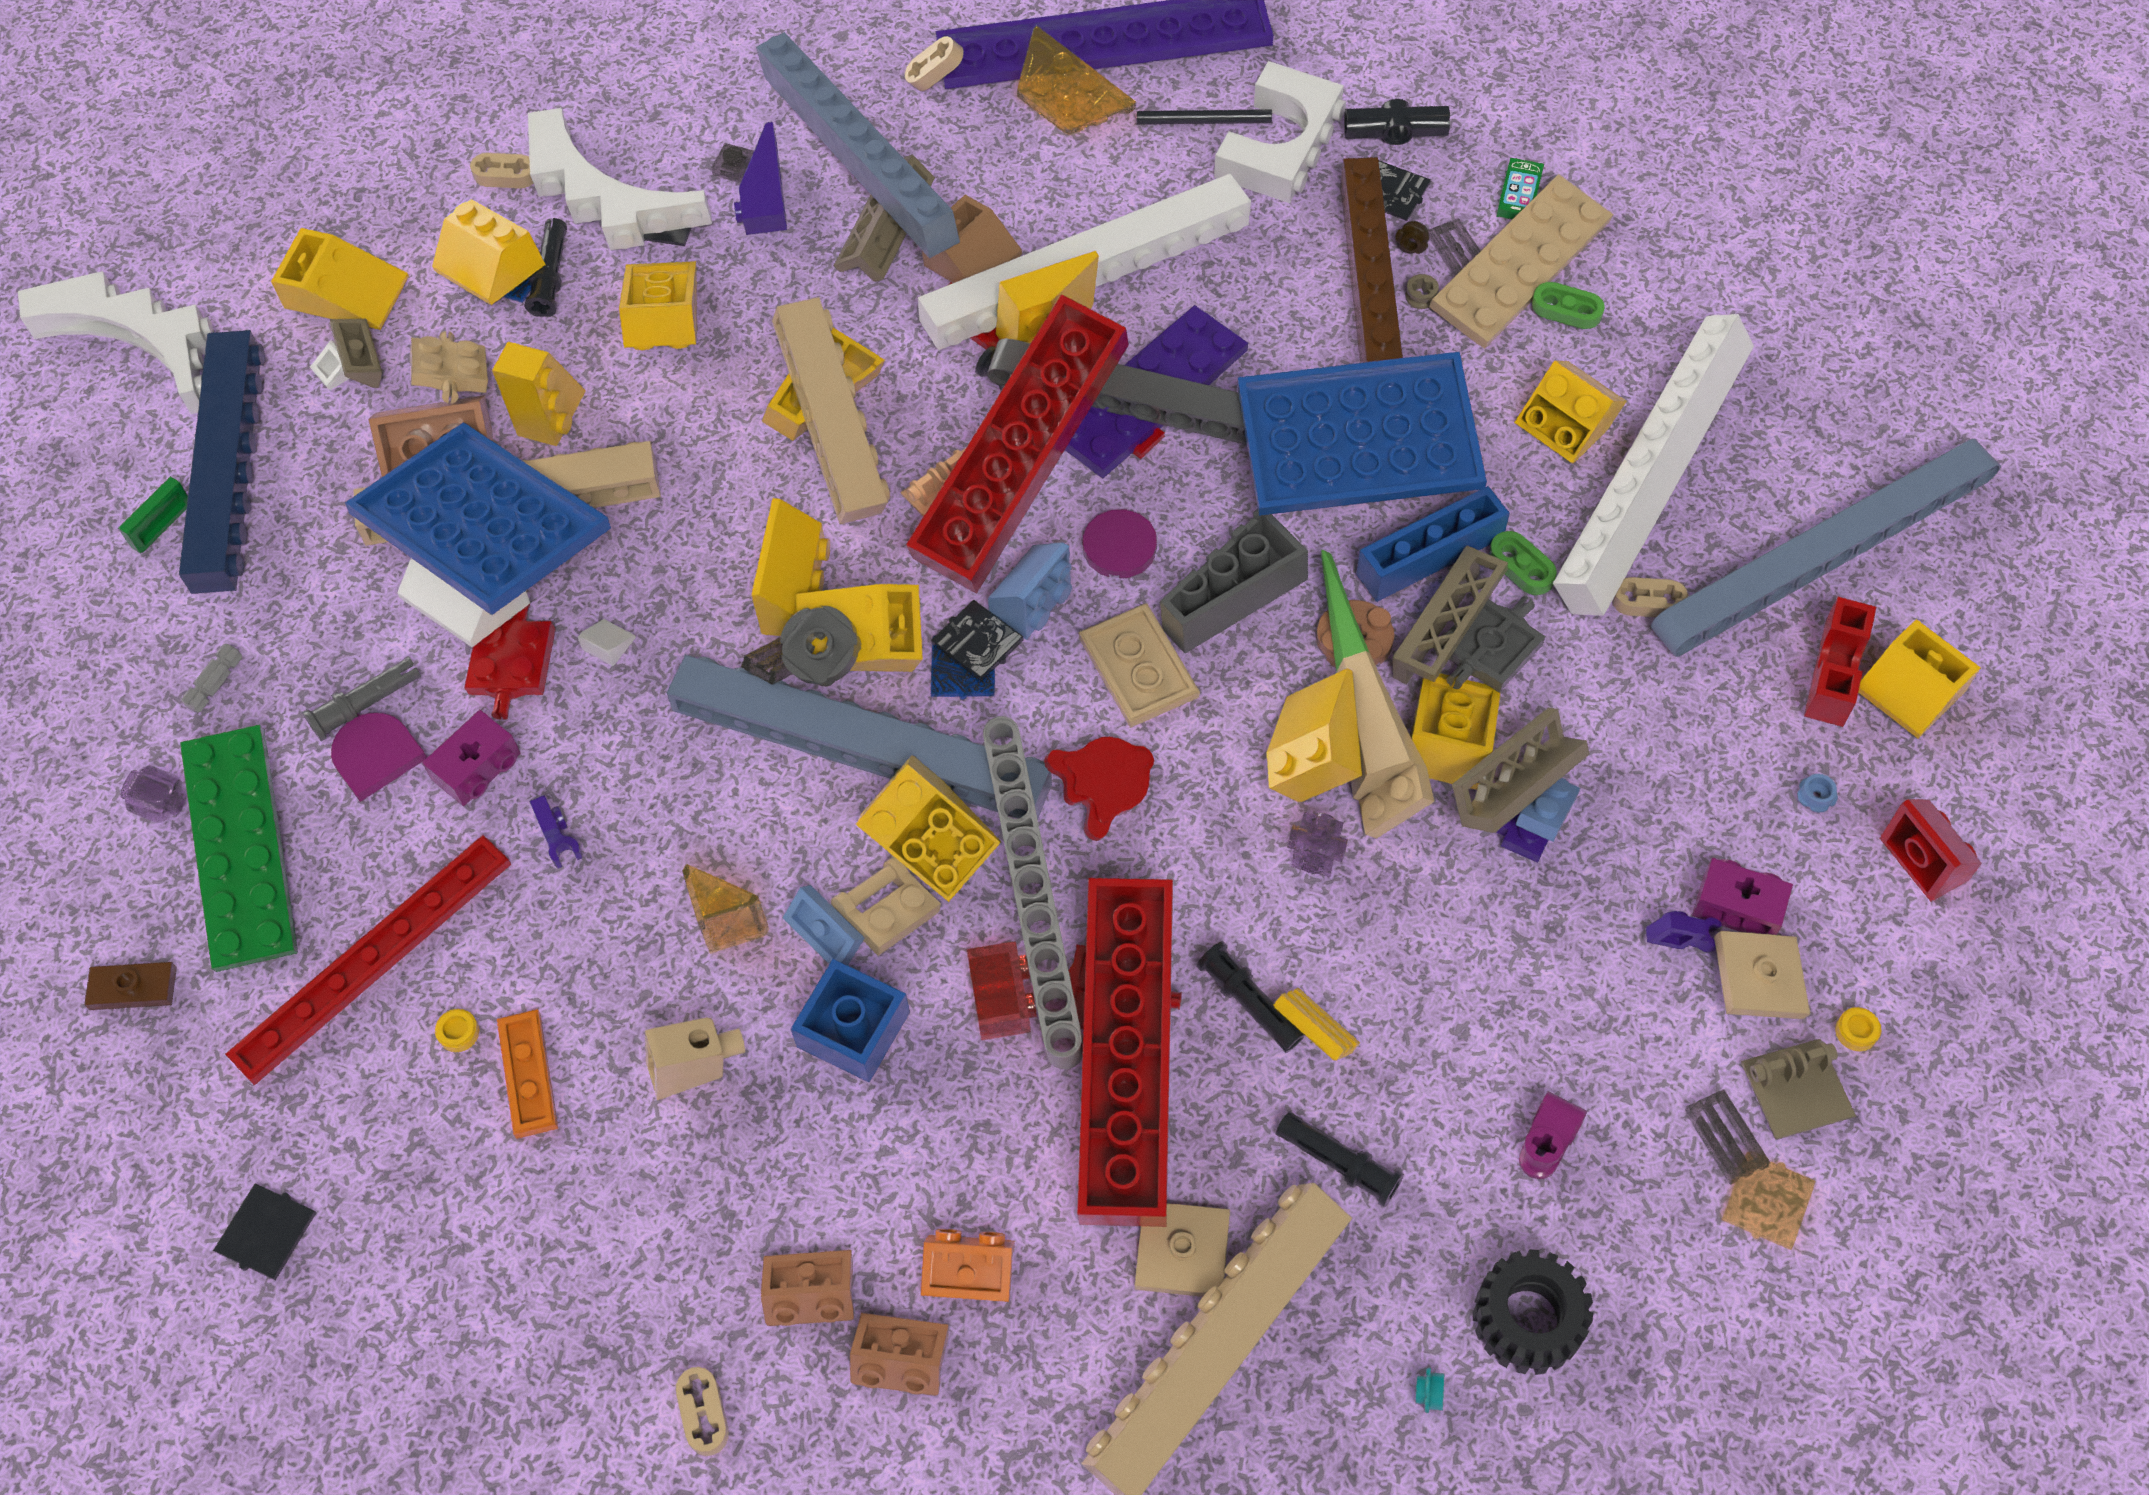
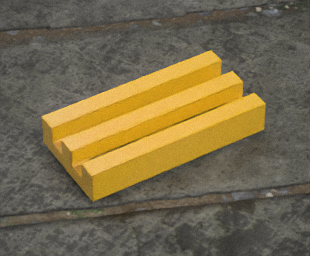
[1274,988,1360,1061]

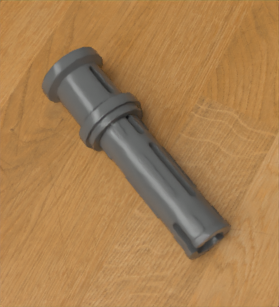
[302,656,421,742]

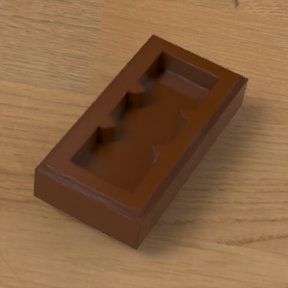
[84,962,177,1010]

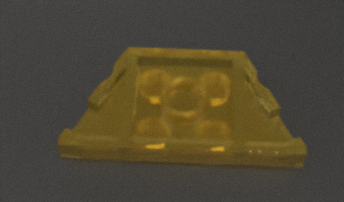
[1017,26,1136,136]

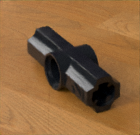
[1344,99,1450,145]

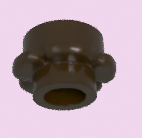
[1395,221,1430,254]

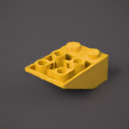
[271,228,409,330]
[795,584,923,672]
[855,755,1001,902]

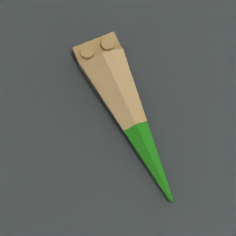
[1321,549,1434,839]

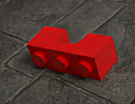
[1804,596,1877,727]

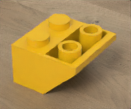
[1514,360,1627,463]
[1858,619,1981,739]

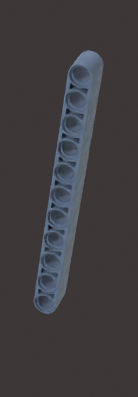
[1651,439,2001,657]

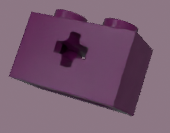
[422,709,521,807]
[1692,857,1793,935]

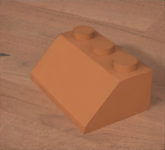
[368,395,493,477]

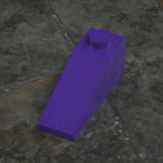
[734,122,788,235]

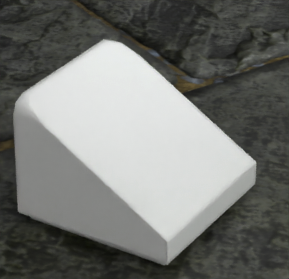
[310,340,350,390]
[578,619,636,666]

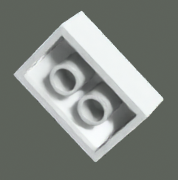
[397,558,530,647]

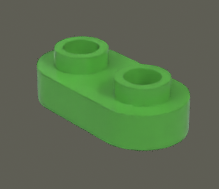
[1532,282,1605,329]
[1489,531,1557,595]

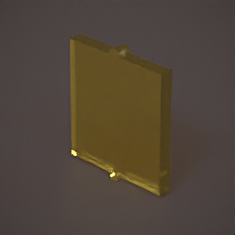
[1721,1152,1816,1250]

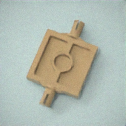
[410,331,488,404]

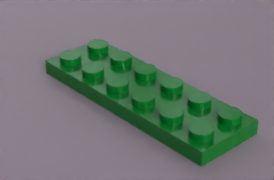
[180,724,298,972]

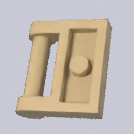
[831,856,941,956]

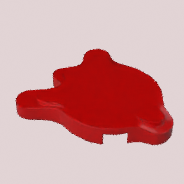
[1044,736,1154,841]

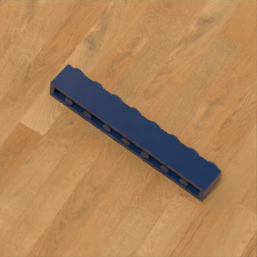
[179,330,265,594]

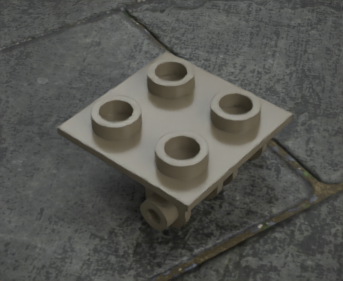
[1741,1039,1856,1140]

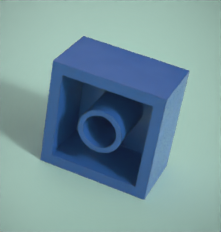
[791,959,910,1083]

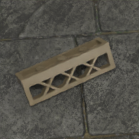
[833,154,935,282]
[1393,546,1508,685]
[1452,707,1590,833]

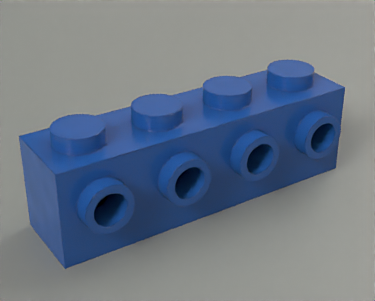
[1356,486,1510,602]

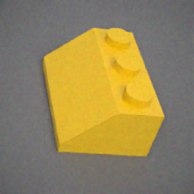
[432,199,546,305]
[751,498,830,636]

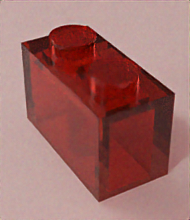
[967,941,1037,1041]

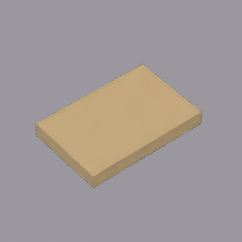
[1078,603,1200,728]

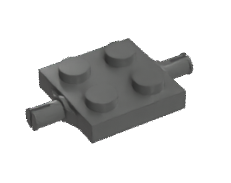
[1441,596,1546,693]

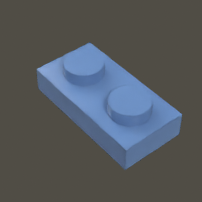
[1516,778,1581,842]
[783,885,865,966]

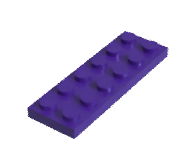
[1065,305,1248,479]

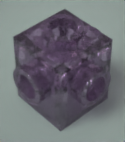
[1287,812,1348,877]

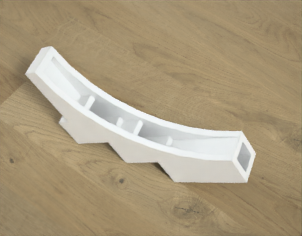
[528,108,712,251]
[18,271,214,414]

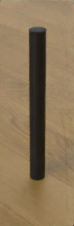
[1137,109,1272,125]

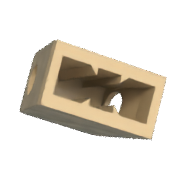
[645,1017,745,1101]

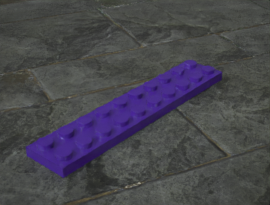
[935,0,1274,89]

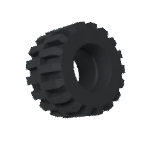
[1473,1249,1594,1375]

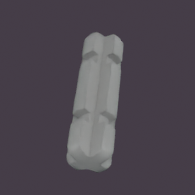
[181,644,242,713]

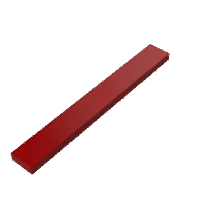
[225,835,511,1085]

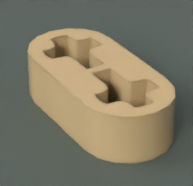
[905,36,964,91]
[470,153,533,189]
[1612,577,1688,617]
[676,1367,729,1456]

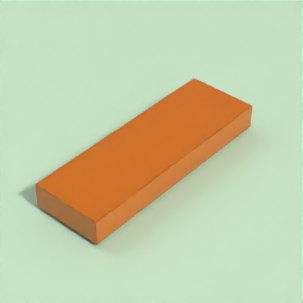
[497,1009,558,1139]

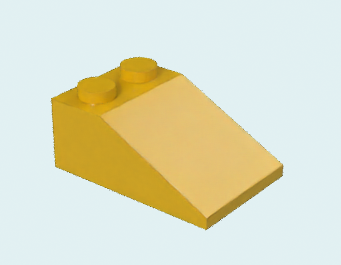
[996,251,1099,343]
[619,261,697,350]
[1266,668,1362,802]
[1410,673,1501,790]

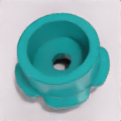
[1416,1367,1445,1413]

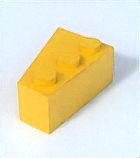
[762,327,885,441]
[492,342,586,446]

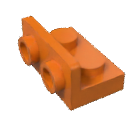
[921,1229,1015,1302]

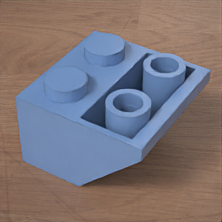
[988,542,1072,640]

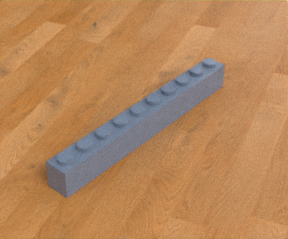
[756,32,960,258]
[667,655,1052,819]

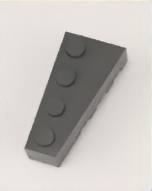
[1160,508,1308,653]

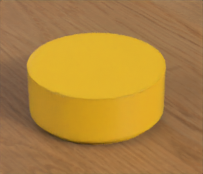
[1835,1007,1881,1051]
[435,1009,480,1052]

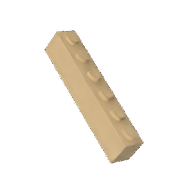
[772,297,890,524]

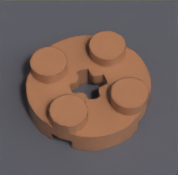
[1316,600,1394,668]

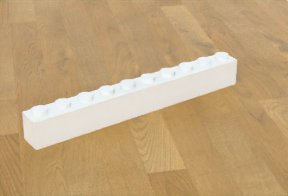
[918,174,1251,351]
[1553,314,1754,616]

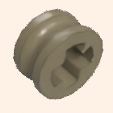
[1405,274,1439,309]

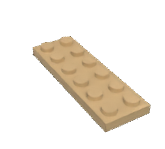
[1429,174,1614,349]

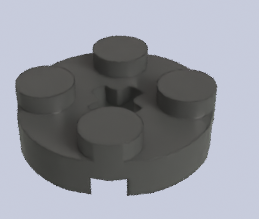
[780,606,862,687]

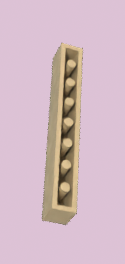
[353,441,661,546]
[1081,1183,1352,1495]

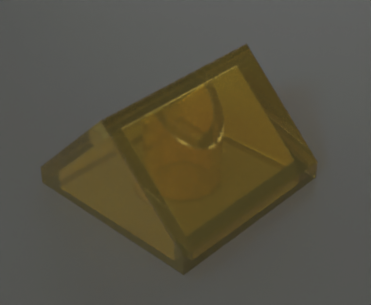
[682,864,769,954]

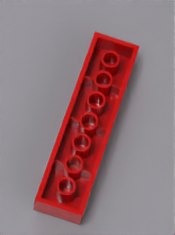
[906,294,1129,594]
[1077,878,1173,1227]

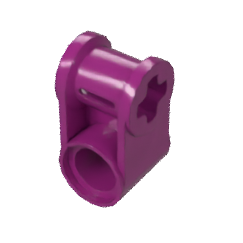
[1519,1091,1588,1179]

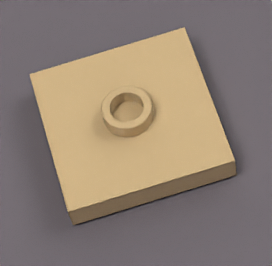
[1714,931,1810,1019]
[1135,1203,1230,1297]

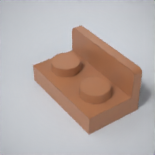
[761,1250,854,1326]
[850,1313,949,1396]

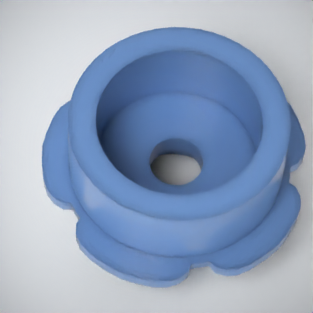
[1797,774,1838,813]

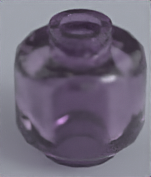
[120,765,187,823]

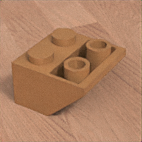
[921,194,1022,283]

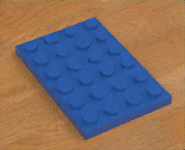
[1237,351,1487,516]
[345,422,611,615]

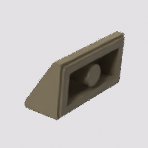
[329,319,382,388]

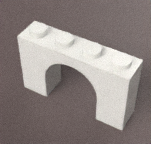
[1214,61,1346,203]

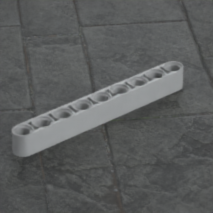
[983,716,1083,1069]

